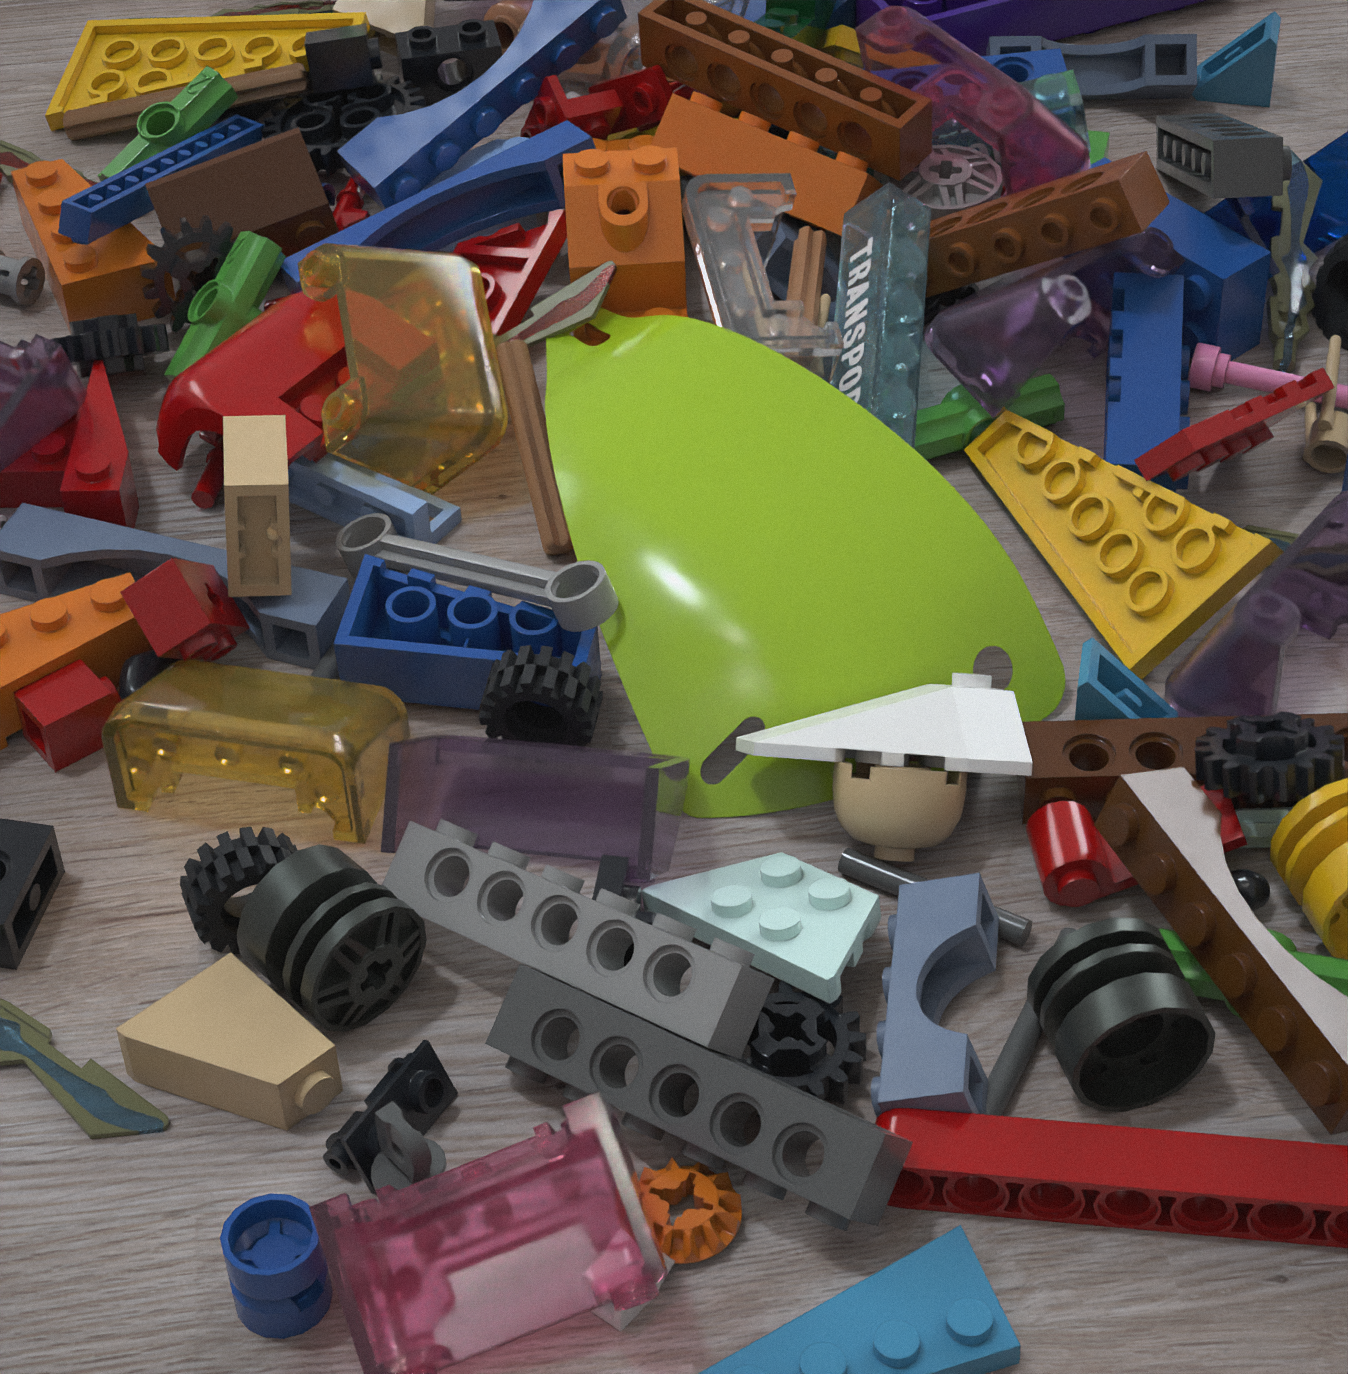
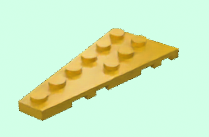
[45,12,370,131]
[964,409,1284,680]

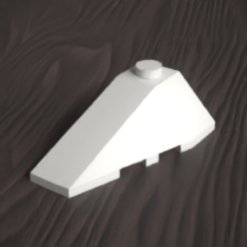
[735,673,1033,776]

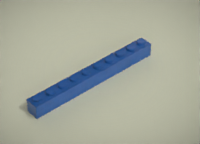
[58,114,264,245]

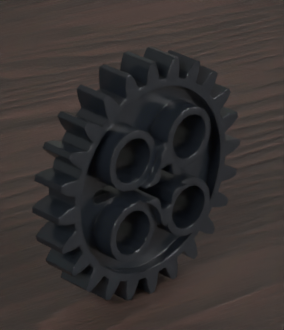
[261,73,426,177]

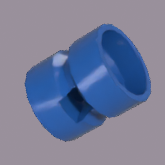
[220,1193,333,1339]

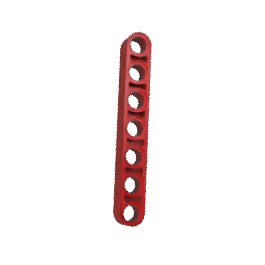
[875,1108,1348,1248]

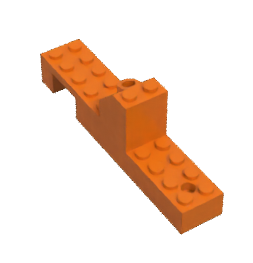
[563,135,688,346]

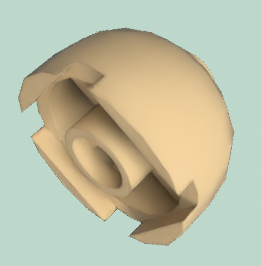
[832,761,968,862]

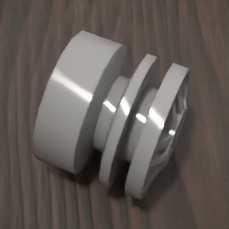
[887,144,1003,234]

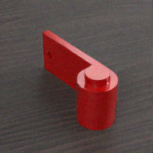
[1025,785,1248,907]

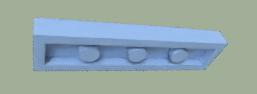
[288,450,462,544]

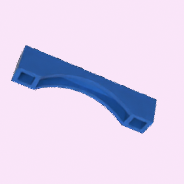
[337,0,627,210]
[280,120,596,301]

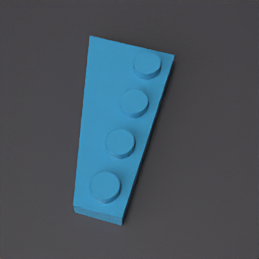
[699,1225,1021,1374]

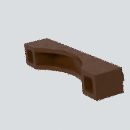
[1094,767,1348,1135]

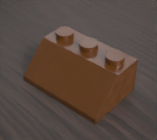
[145,127,339,287]

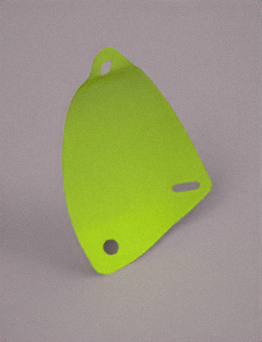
[545,302,1065,818]

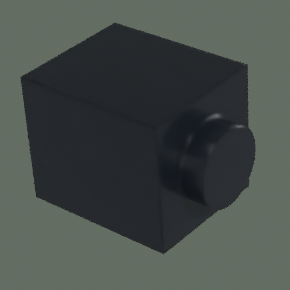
[305,23,383,94]

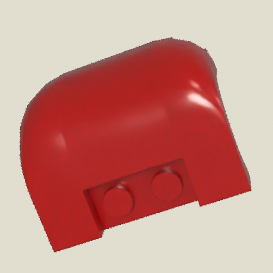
[156,289,433,471]

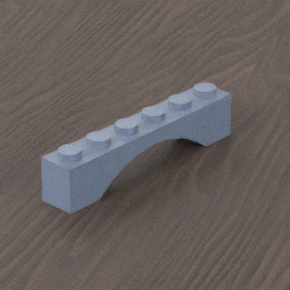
[0,503,350,669]

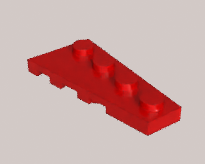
[1134,367,1335,482]

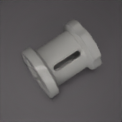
[0,250,45,305]

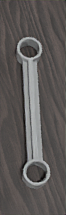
[335,513,619,632]

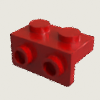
[588,65,709,135]
[520,75,623,140]

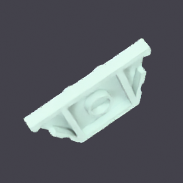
[641,852,881,1004]

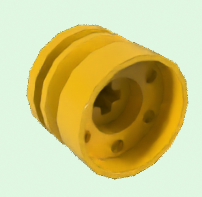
[1270,778,1348,960]

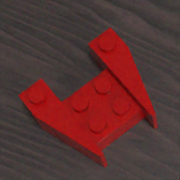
[0,360,140,528]

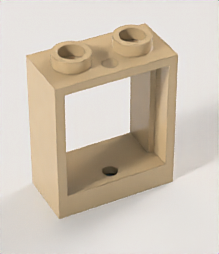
[223,415,292,597]

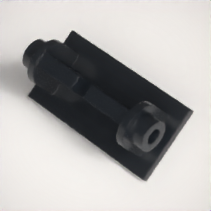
[323,1040,458,1195]

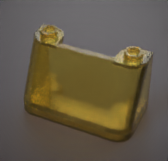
[297,243,508,495]
[102,660,410,844]

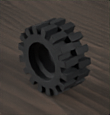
[479,645,603,762]
[180,826,297,954]

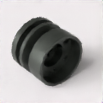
[236,844,427,1032]
[1027,917,1216,1112]

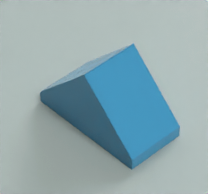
[1192,11,1281,107]
[1075,637,1178,720]

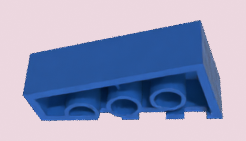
[1103,272,1190,493]
[333,554,602,710]

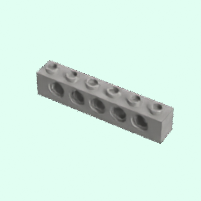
[382,819,774,1059]

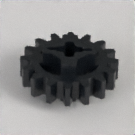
[140,215,237,333]
[44,313,170,379]
[1194,711,1345,805]
[718,980,866,1118]

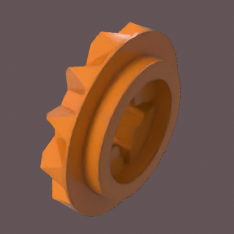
[622,1156,742,1264]

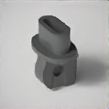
[371,1101,447,1213]

